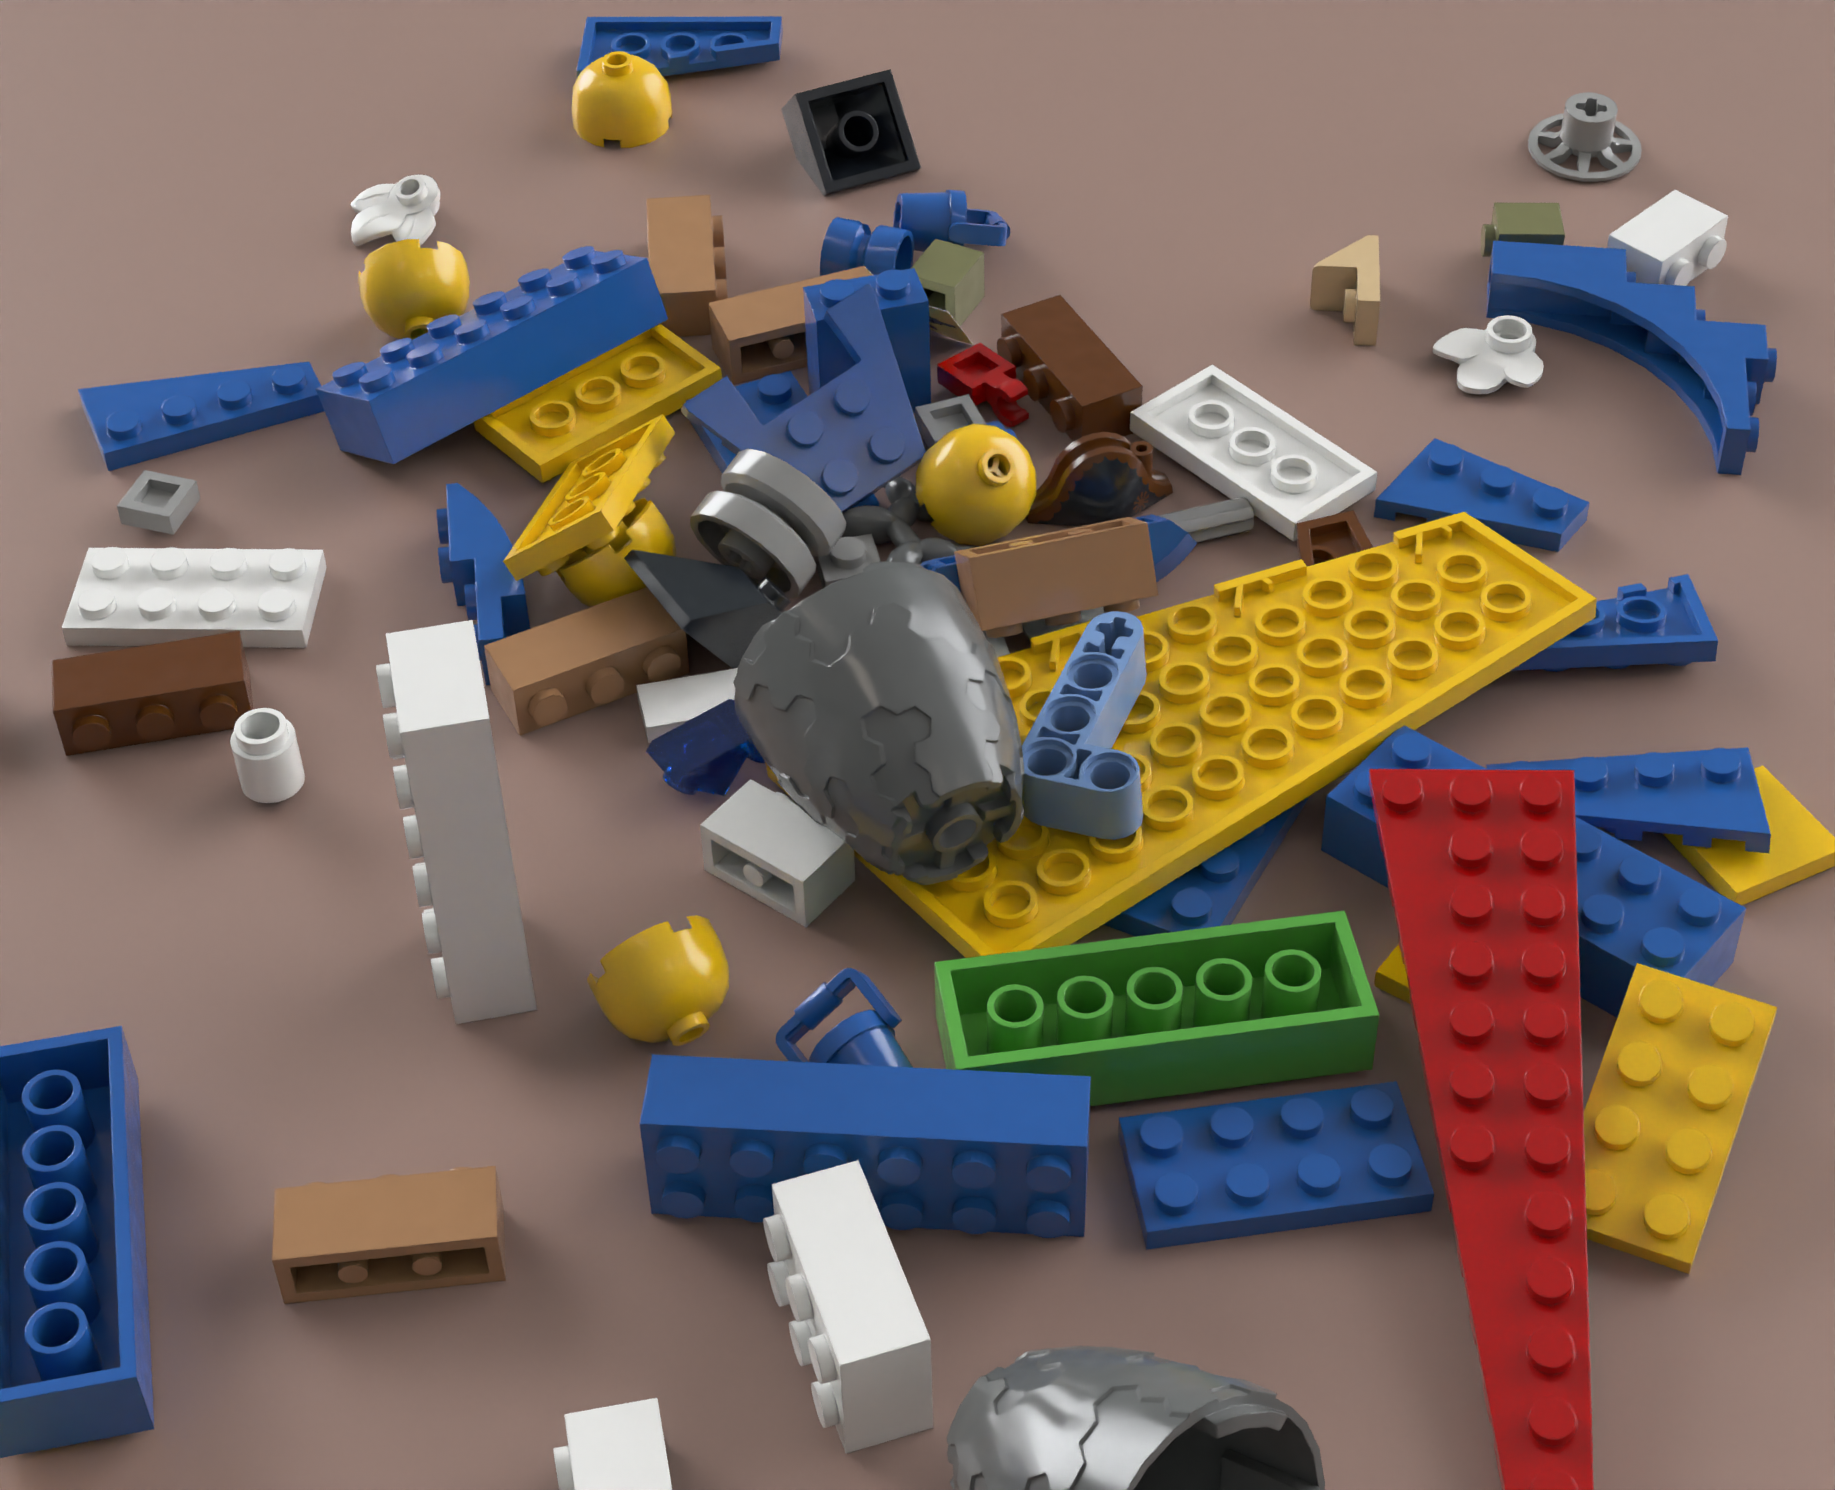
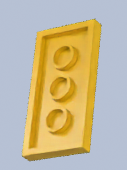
[474,324,722,483]
[503,414,675,581]
[1584,963,1777,1274]

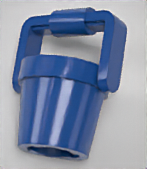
[893,190,1011,252]
[776,968,913,1067]

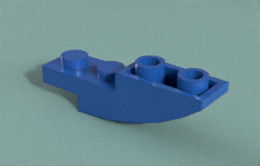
[436,483,530,685]

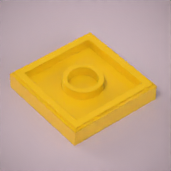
[1662,765,1835,905]

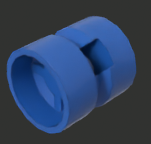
[820,217,914,276]

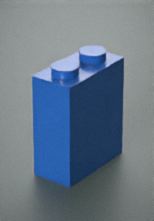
[803,268,931,413]

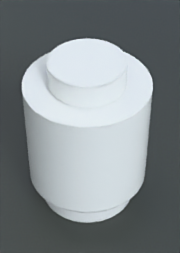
[230,708,305,803]

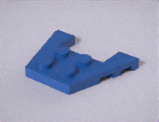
[681,283,926,513]

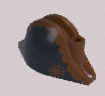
[1025,432,1173,526]

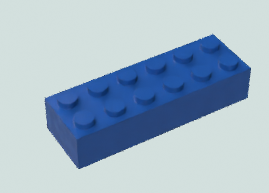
[316,246,668,464]
[1321,725,1746,1018]
[0,1026,154,1458]
[639,1054,1091,1238]

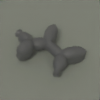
[841,476,971,565]

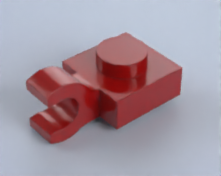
[937,343,1029,427]

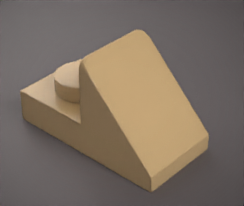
[1310,235,1380,346]

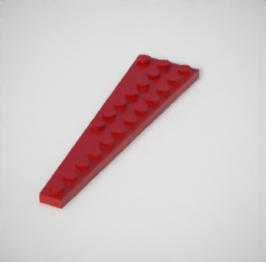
[1369,769,1594,1490]

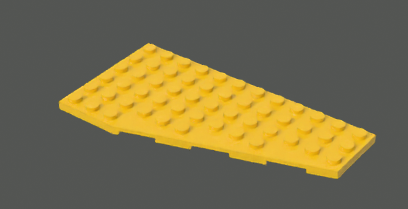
[765,512,1597,958]

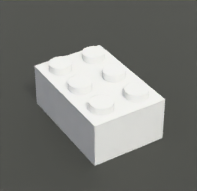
[763,1160,933,1454]

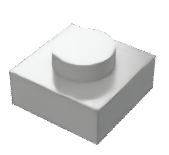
[915,394,986,448]
[117,470,200,535]
[814,534,881,588]

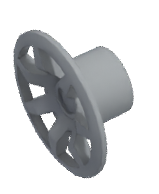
[1528,92,1642,182]

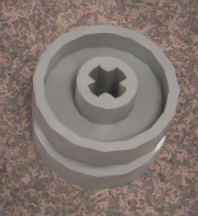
[690,448,847,599]

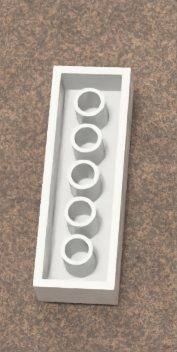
[376,620,537,1024]

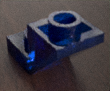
[646,699,765,796]

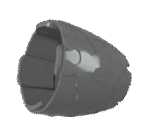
[733,561,1024,885]
[947,1346,1325,1490]

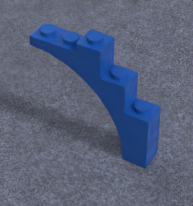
[1486,241,1777,475]

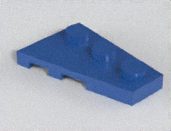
[1374,438,1590,552]

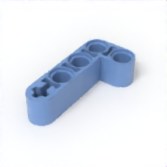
[1022,611,1147,840]

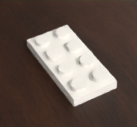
[1130,365,1377,541]
[62,547,327,648]

